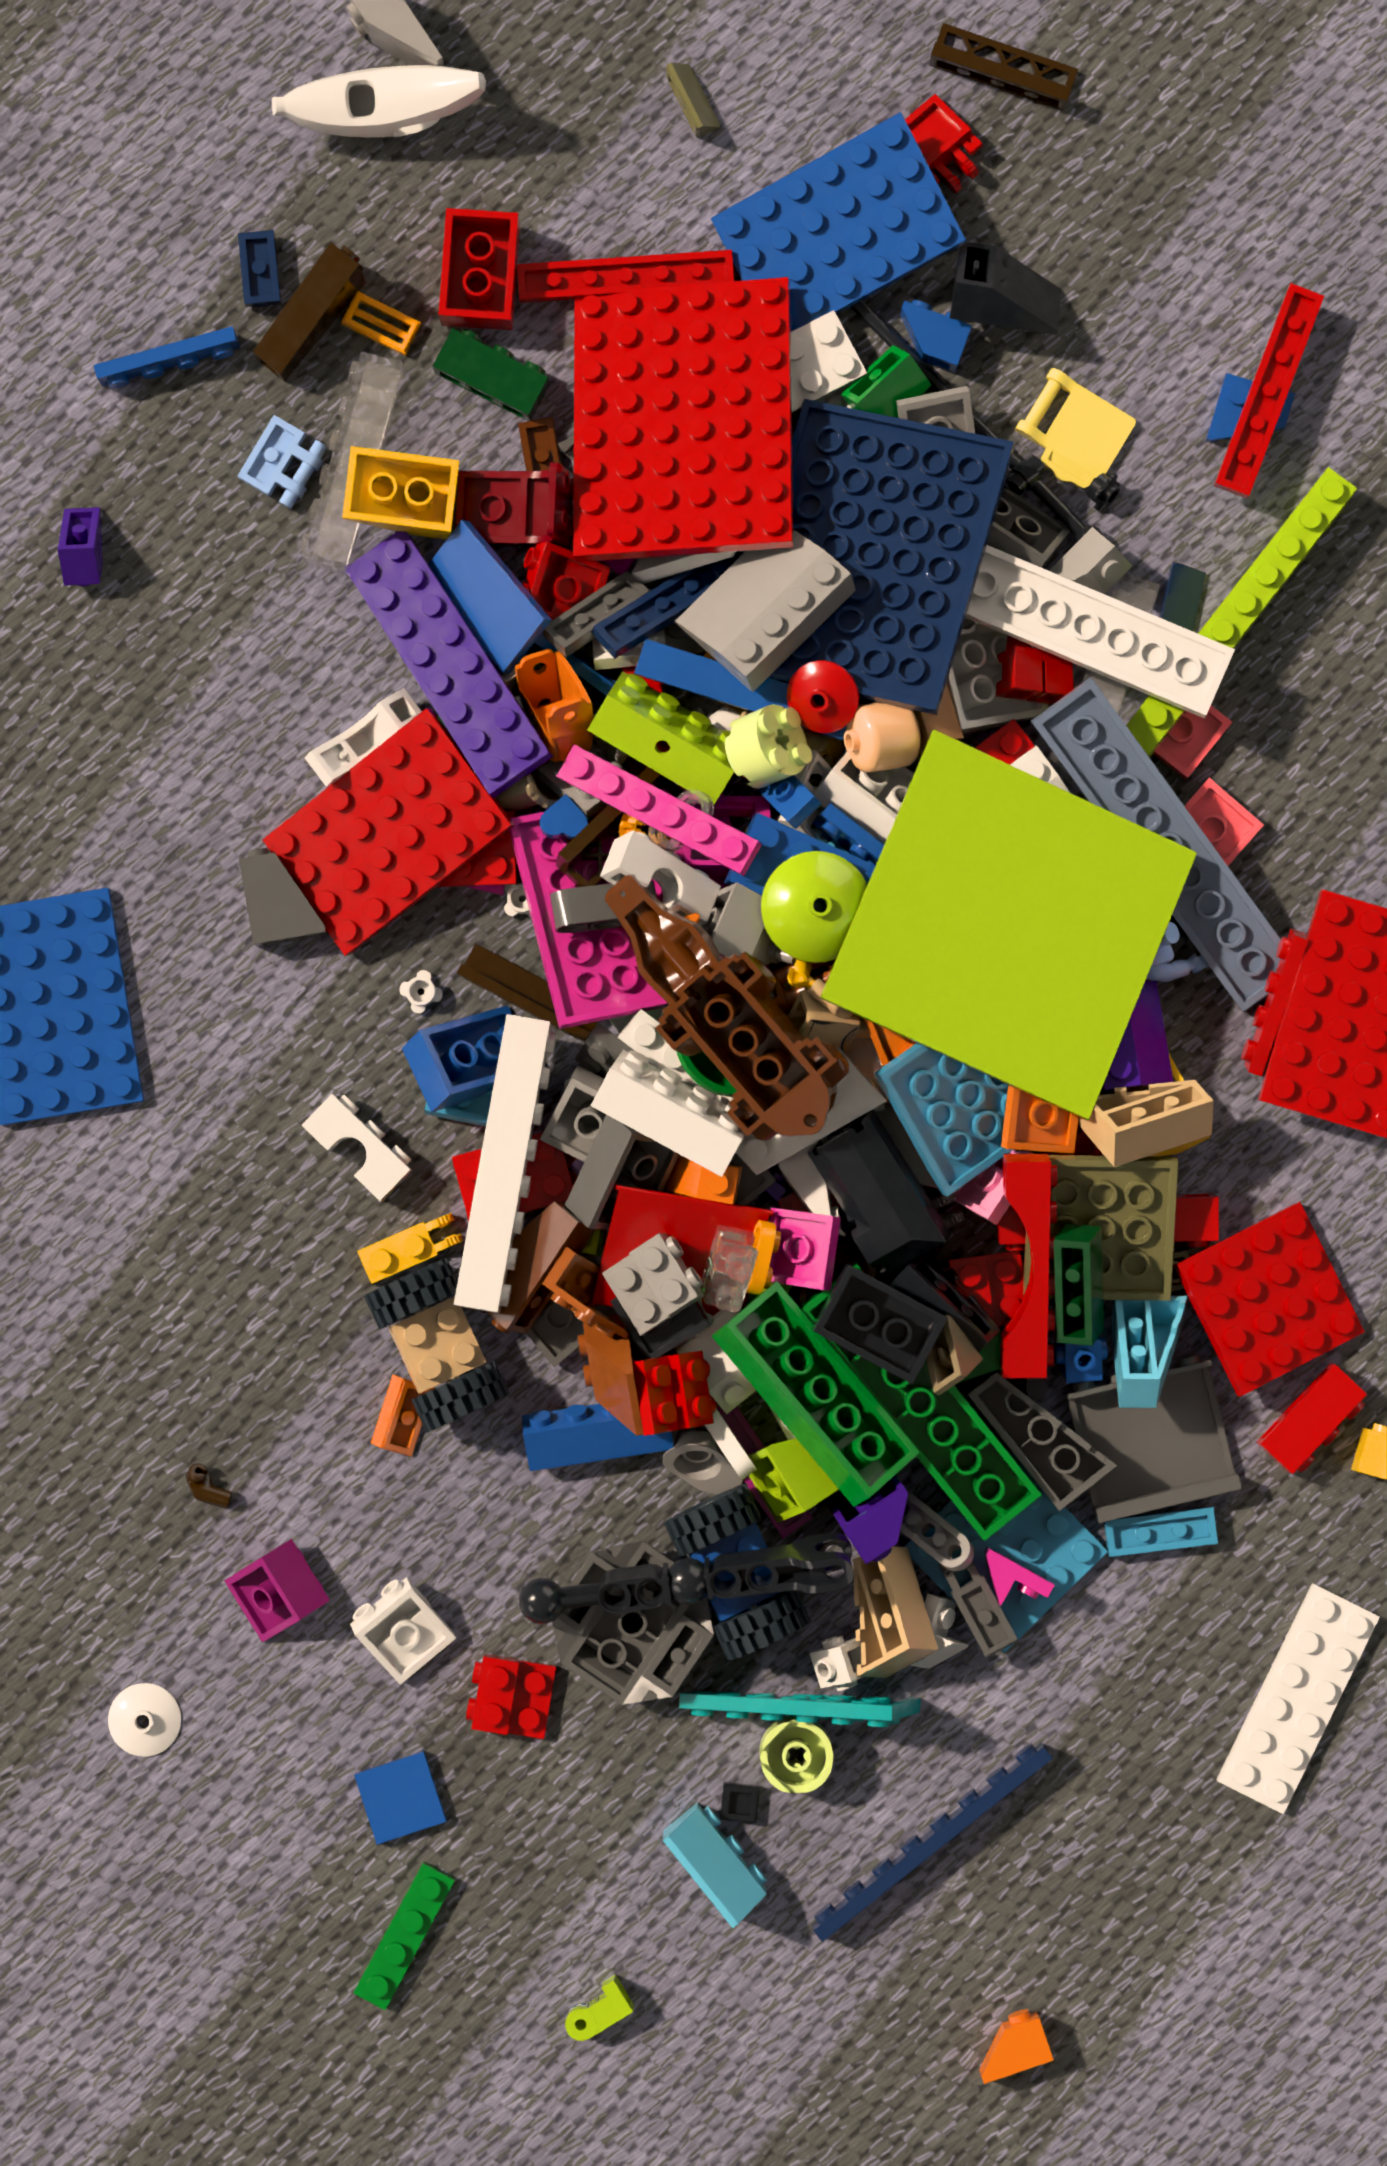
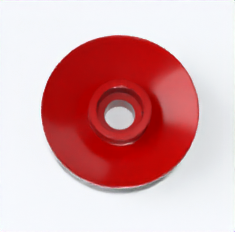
[787,660,859,733]

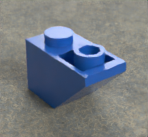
[900,300,972,373]

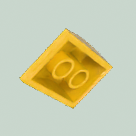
[342,446,459,540]

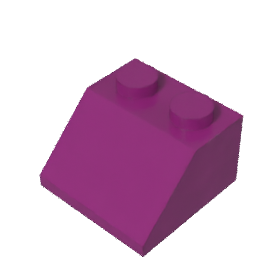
[224,1538,330,1642]

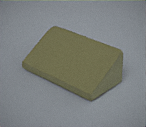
[666,62,720,138]

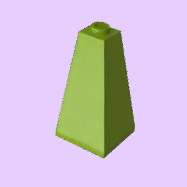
[748,1438,839,1523]

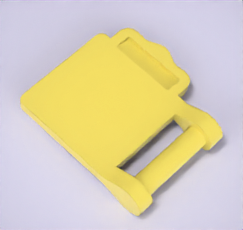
[1015,368,1136,489]

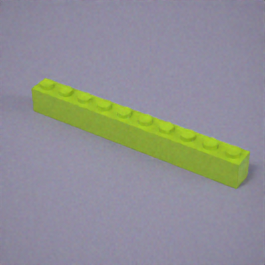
[1126,467,1357,758]

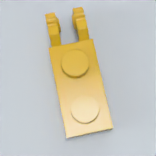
[357,1213,464,1284]

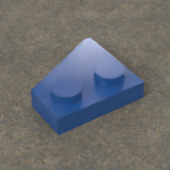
[1205,373,1295,443]

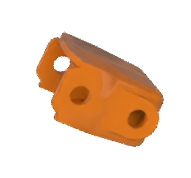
[515,649,594,763]

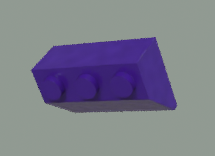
[1100,981,1174,1095]
[825,1475,908,1564]

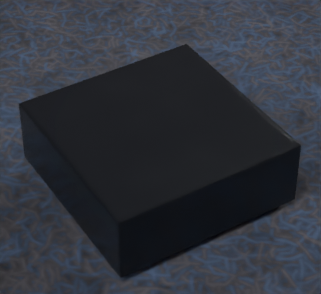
[720,1782,760,1824]

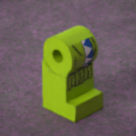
[565,1974,635,2041]

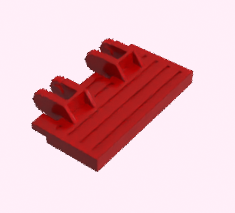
[905,94,983,194]

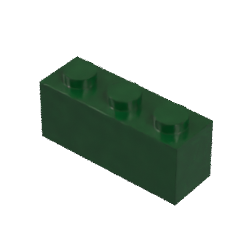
[432,328,550,421]
[1054,1224,1104,1346]

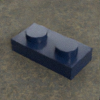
[238,230,282,308]

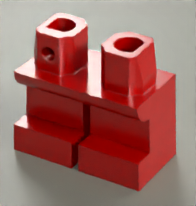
[996,635,1074,705]

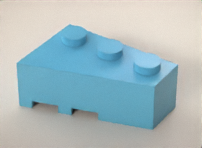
[1111,1296,1187,1408]

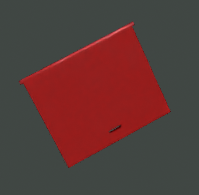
[592,1185,774,1316]

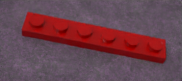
[517,250,734,303]
[1213,283,1324,499]

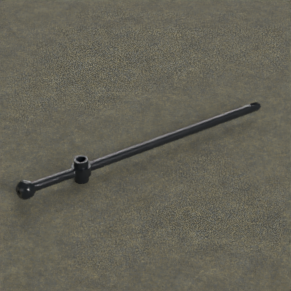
[850,300,1103,543]

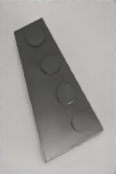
[968,1372,1117,1511]

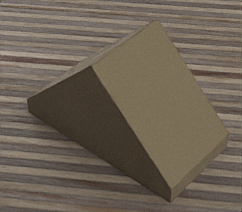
[926,1315,983,1395]

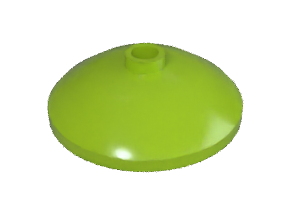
[761,851,867,963]

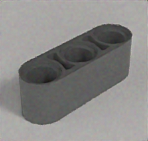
[550,880,657,933]

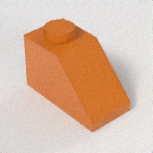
[664,1155,742,1204]
[979,2009,1054,2084]

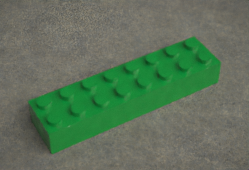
[799,1262,1042,1541]

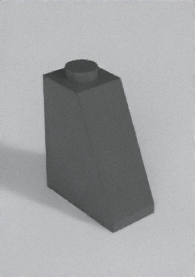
[239,848,329,947]

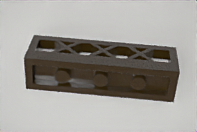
[929,23,1078,111]
[556,767,687,887]
[457,943,598,1043]

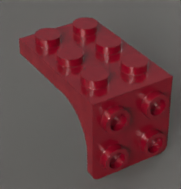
[456,462,574,546]

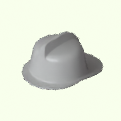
[662,1428,743,1494]

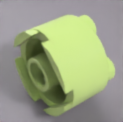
[725,704,812,788]
[759,1715,834,1793]

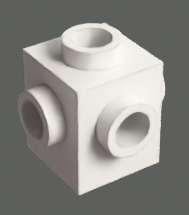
[810,1635,862,1691]

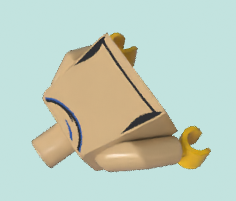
[787,959,870,1054]

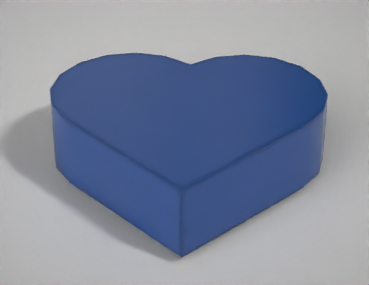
[540,794,588,840]

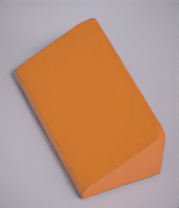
[371,1374,434,1457]

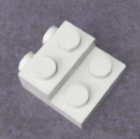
[350,1577,456,1685]

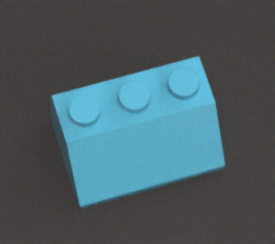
[663,1803,768,1928]

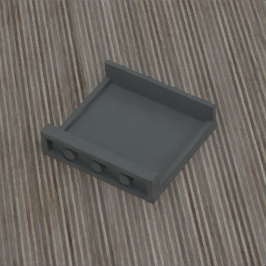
[1065,1354,1242,1523]

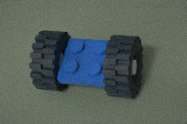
[664,1483,811,1660]

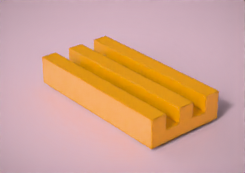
[341,291,422,357]

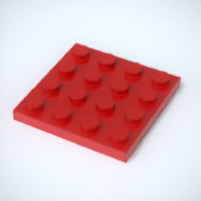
[1173,1202,1365,1396]

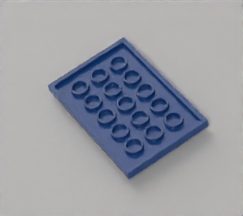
[711,112,967,332]
[0,887,145,1126]

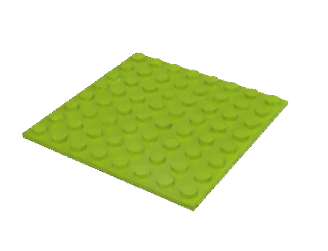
[820,729,1197,1120]

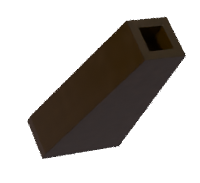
[253,242,366,382]

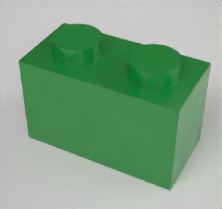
[841,345,931,418]

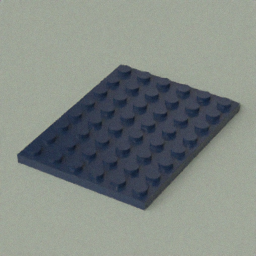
[768,399,1015,715]

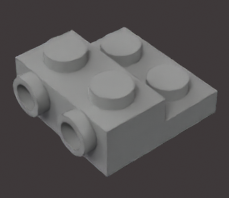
[602,1233,704,1336]

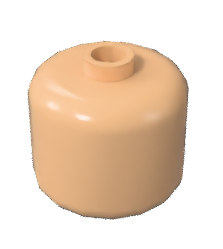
[844,702,921,773]

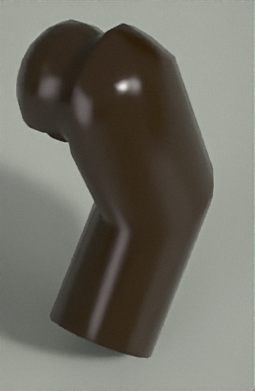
[186,1463,232,1509]

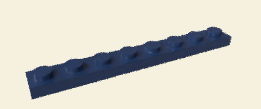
[812,1743,1053,1942]

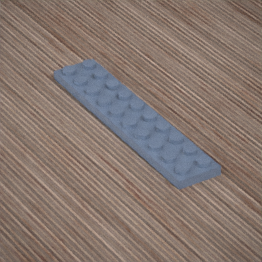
[1031,677,1281,1012]

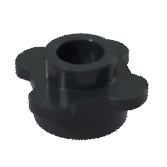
[1087,473,1120,511]

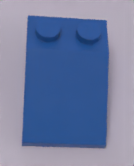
[402,1005,512,1113]

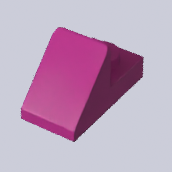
[984,1546,1054,1605]

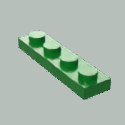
[353,1861,456,2010]

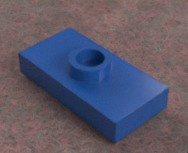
[758,775,822,829]

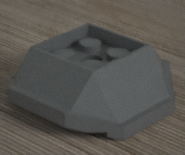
[552,1540,714,1705]

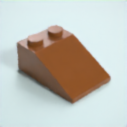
[578,1314,644,1436]

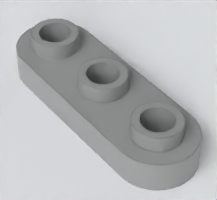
[900,1491,974,1571]

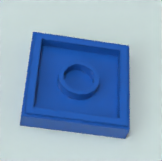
[354,1750,447,1845]

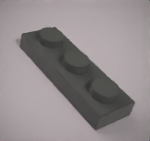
[543,571,650,657]

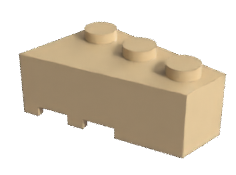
[1079,1080,1213,1168]
[853,1546,938,1678]

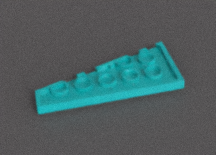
[679,1691,921,1727]

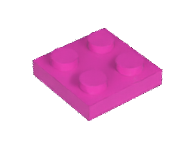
[769,1207,841,1291]

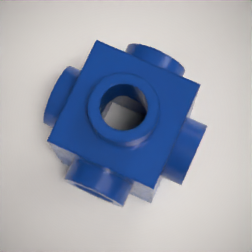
[1053,1336,1108,1384]

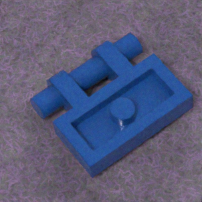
[812,803,884,864]

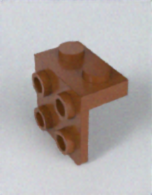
[542,1247,630,1339]

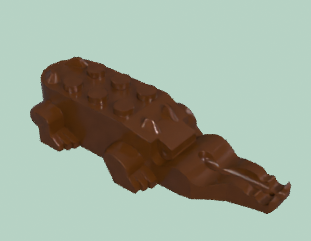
[605,874,849,1141]

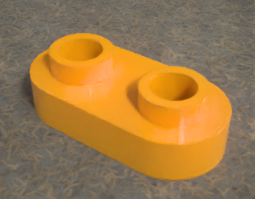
[743,1220,781,1295]

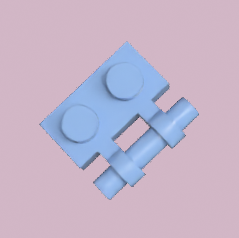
[237,415,328,509]

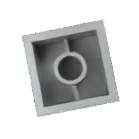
[701,882,796,965]

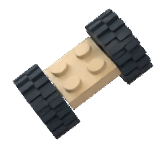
[364,1258,510,1433]

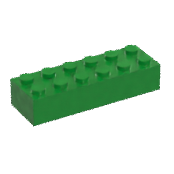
[711,1281,920,1507]

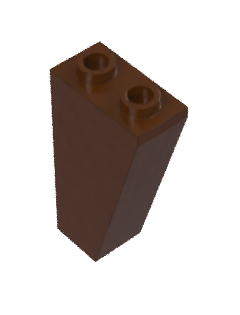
[478,1201,596,1334]

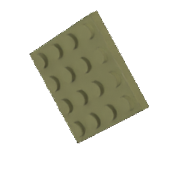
[1023,1155,1178,1301]

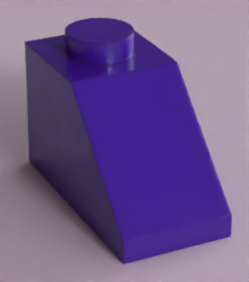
[58,507,103,587]

